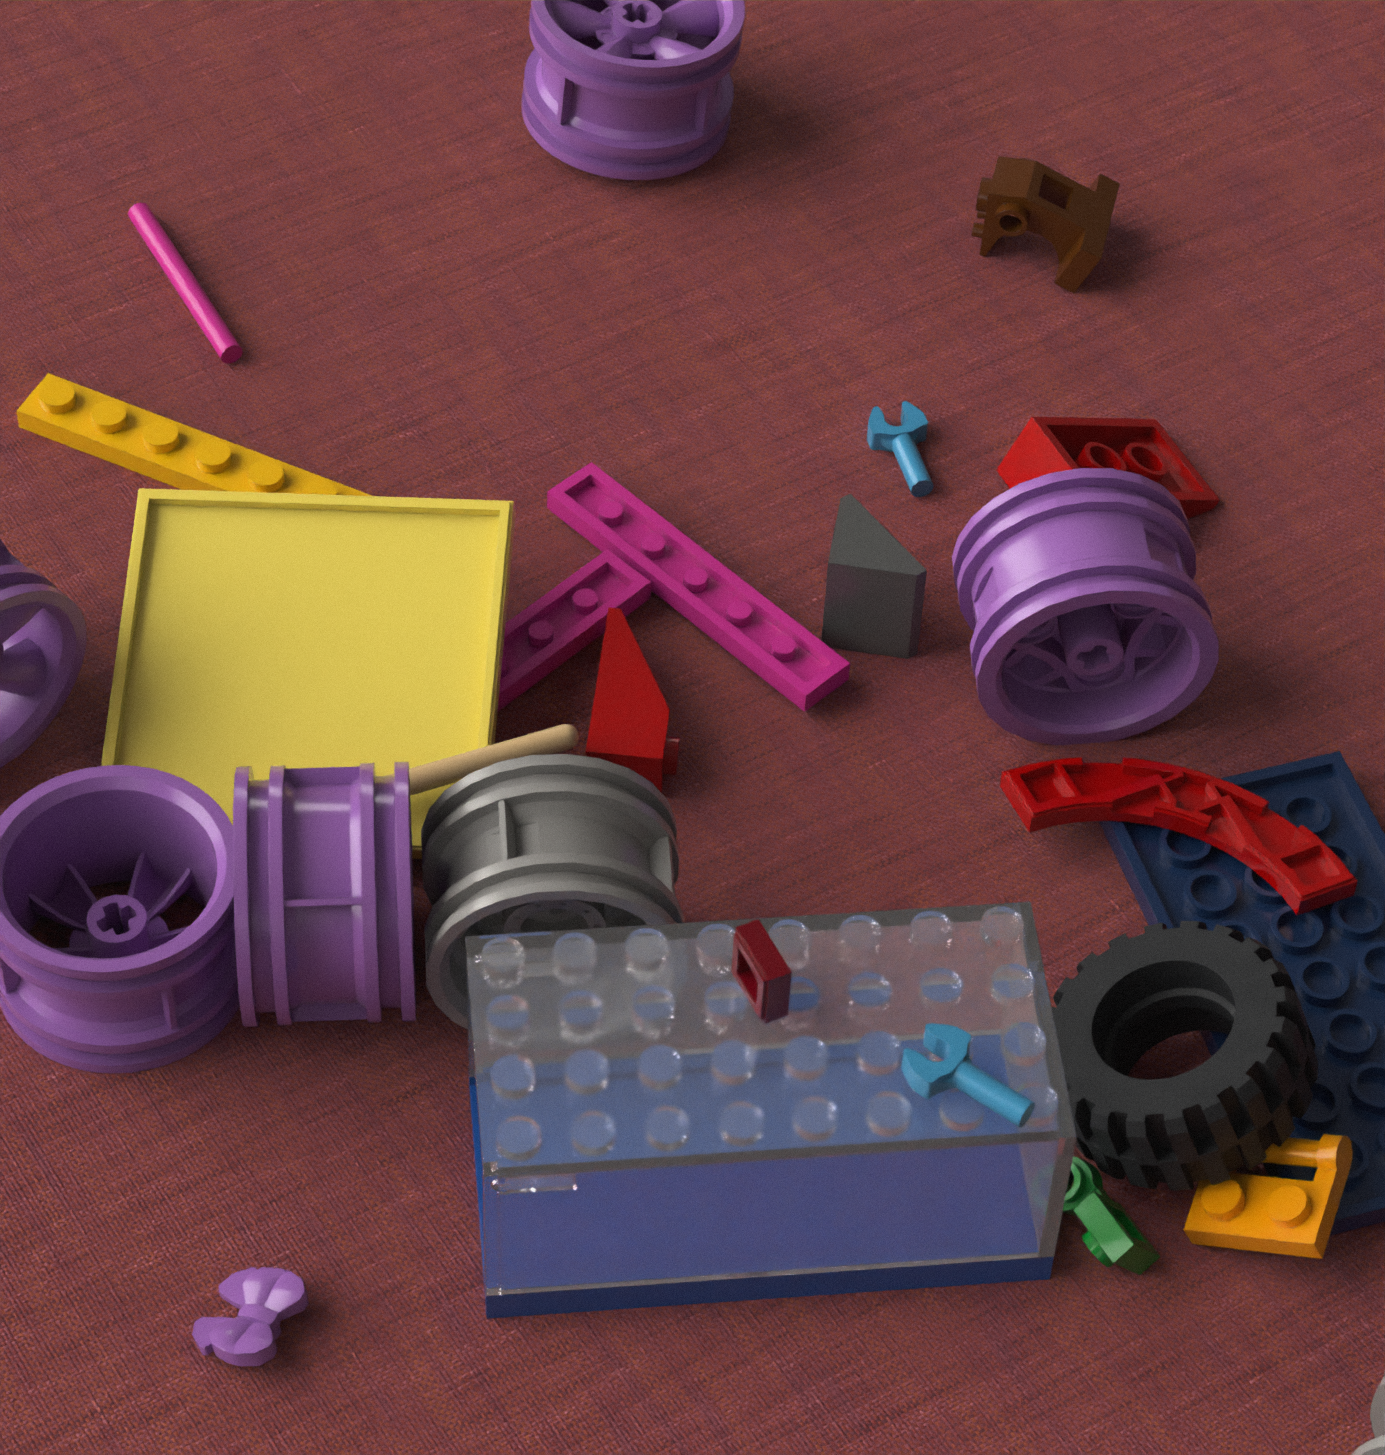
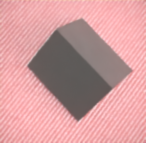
[821,494,927,659]

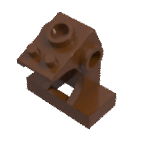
[971,156,1120,293]

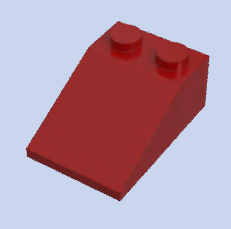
[996,417,1220,519]

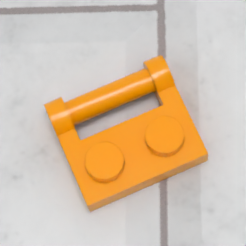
[1183,1134,1352,1259]

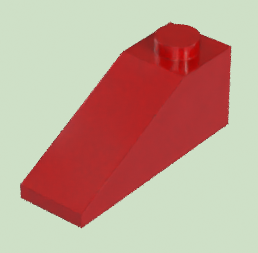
[585,607,680,793]

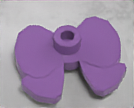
[192,1267,309,1367]

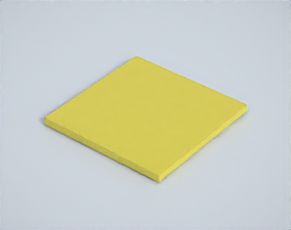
[101,488,516,859]

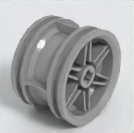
[421,754,688,1047]

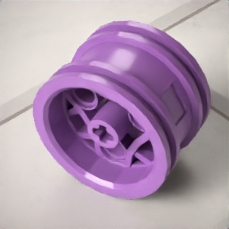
[952,468,1219,745]

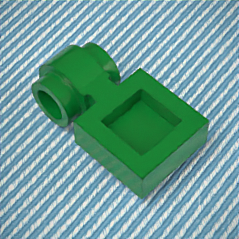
[1041,1155,1160,1275]

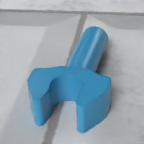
[867,401,934,497]
[901,1023,1035,1128]

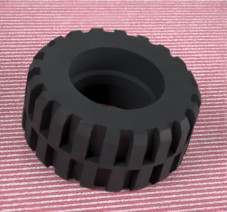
[1038,921,1318,1191]

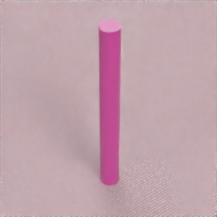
[128,202,243,364]

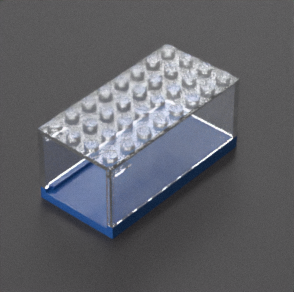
[465,902,1077,1319]

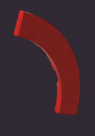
[1000,757,1358,915]

